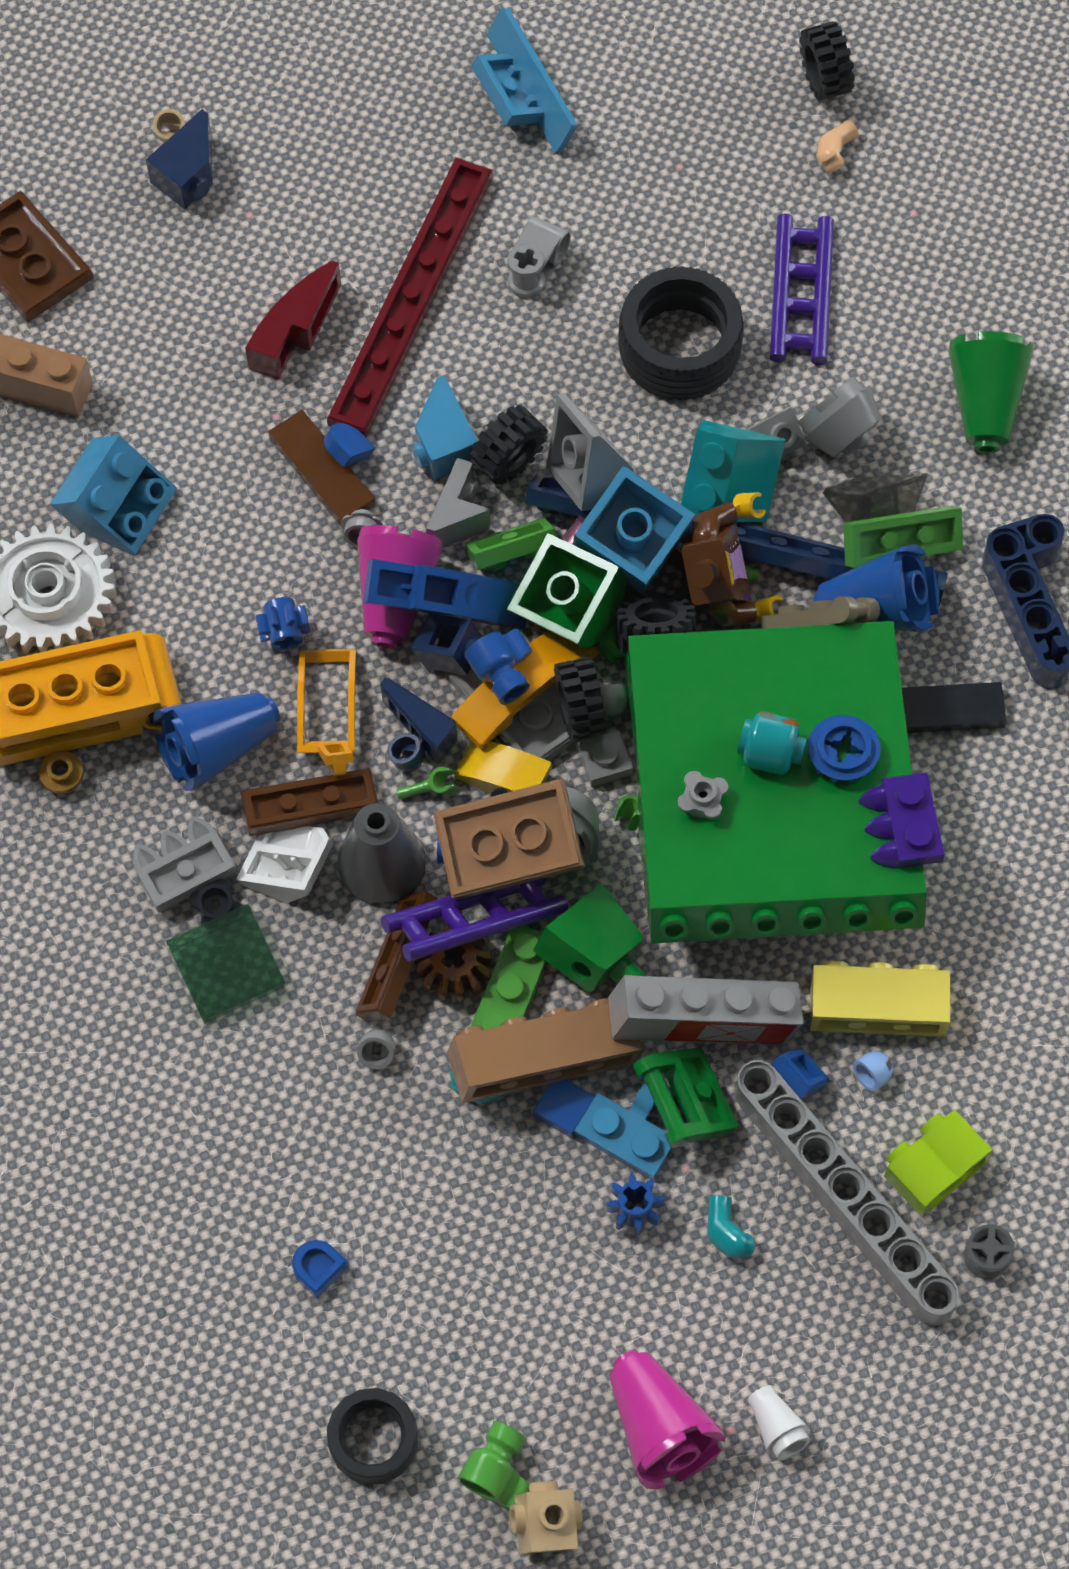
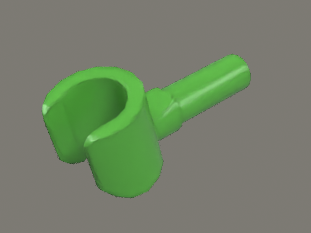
[397,767,462,799]
[614,794,638,831]

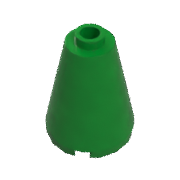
[949,331,1033,453]

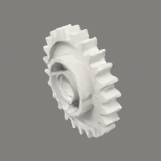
[0,524,117,654]

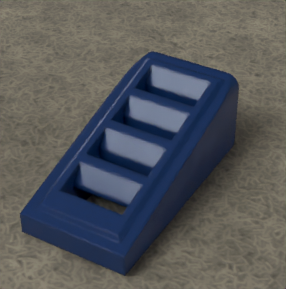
[380,677,458,764]

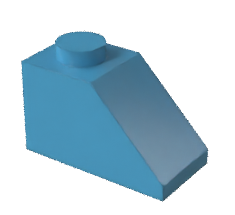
[412,375,478,481]

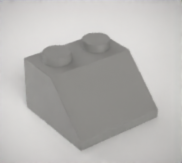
[546,393,634,511]

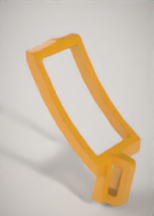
[297,649,357,776]

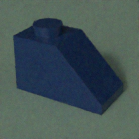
[146,109,213,210]

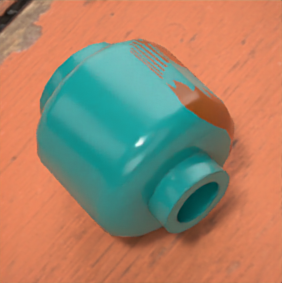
[737,711,807,776]

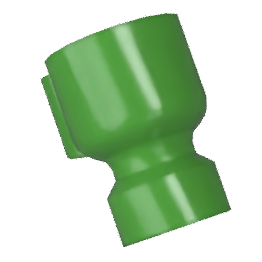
[457,1421,529,1511]

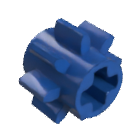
[256,597,310,651]
[606,1173,664,1235]

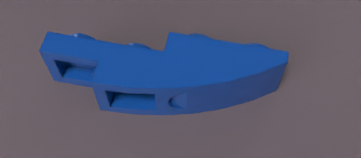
[363,559,526,629]

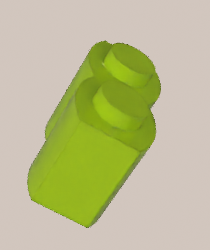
[884,1110,993,1217]

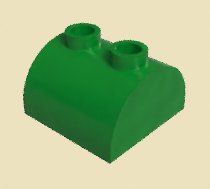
[507,533,626,648]

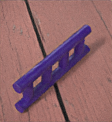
[770,213,834,365]
[381,878,568,962]

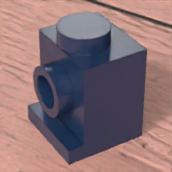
[411,614,483,675]

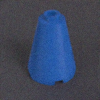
[813,544,939,632]
[153,692,280,791]

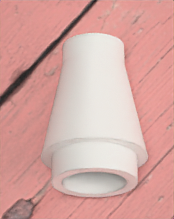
[748,1385,810,1460]

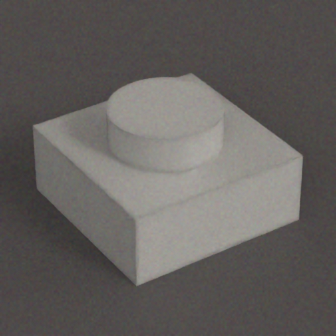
[578,730,633,787]

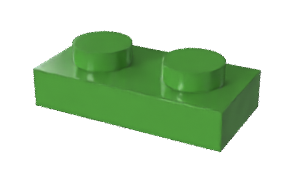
[465,517,557,571]

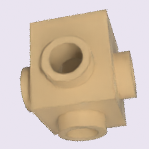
[509,1481,582,1555]

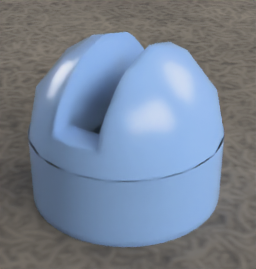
[853,1051,893,1092]

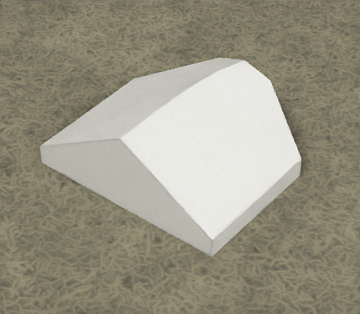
[236,826,333,903]

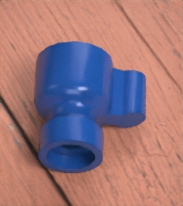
[464,629,532,705]

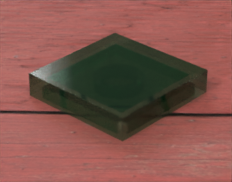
[166,904,286,1024]

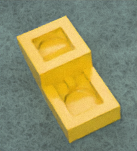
[454,741,552,794]

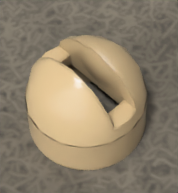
[153,109,186,143]

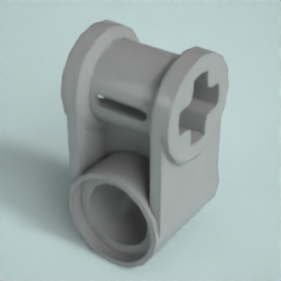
[507,216,571,298]

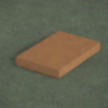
[433,778,585,901]

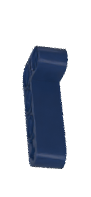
[981,514,1069,689]

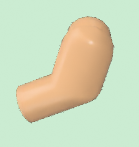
[816,120,859,173]

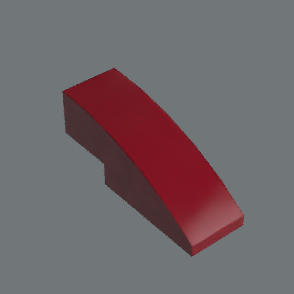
[245,260,341,379]

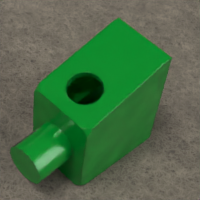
[533,884,647,992]

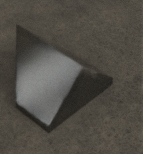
[823,473,928,523]

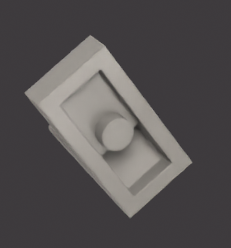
[426,458,490,548]

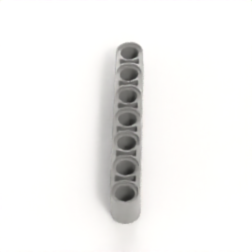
[735,1060,959,1326]

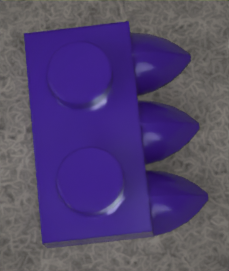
[859,773,945,868]

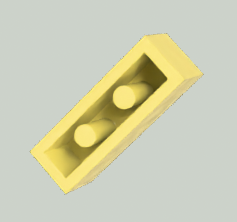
[810,960,950,1037]

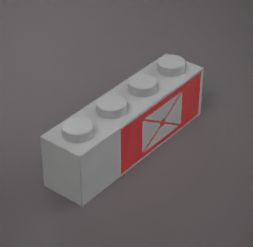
[608,975,803,1045]

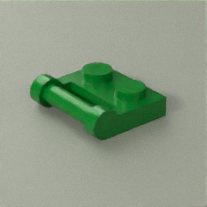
[633,1047,739,1149]

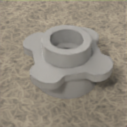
[678,771,728,819]

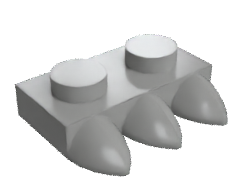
[133,816,237,913]

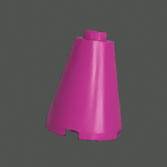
[357,525,442,649]
[609,1350,726,1489]

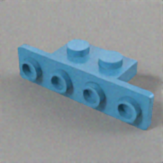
[471,8,577,152]

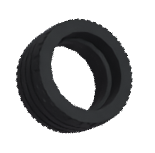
[618,266,744,401]

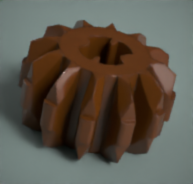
[416,924,492,1003]

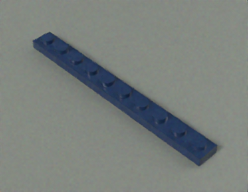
[525,472,948,606]

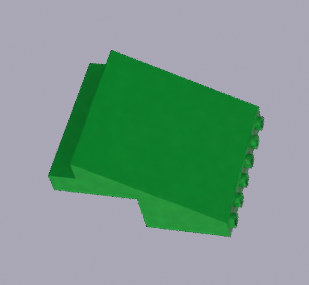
[625,621,927,944]

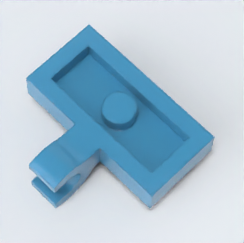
[574,1083,673,1179]

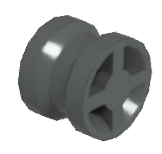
[963,1224,1015,1279]

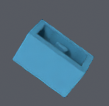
[49,435,177,555]

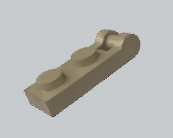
[761,596,880,628]

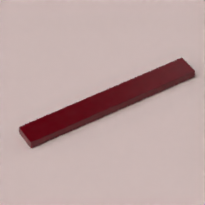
[327,157,493,438]

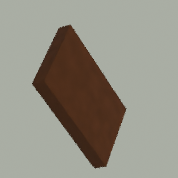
[0,190,94,323]

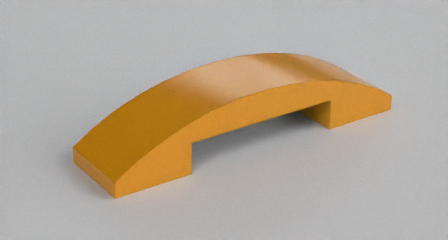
[451,631,600,749]

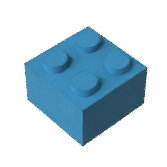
[572,465,695,595]

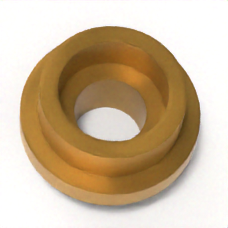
[39,751,84,794]

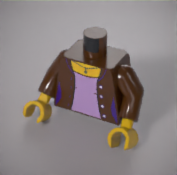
[681,492,783,626]

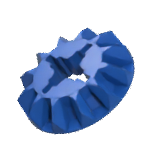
[808,715,880,784]

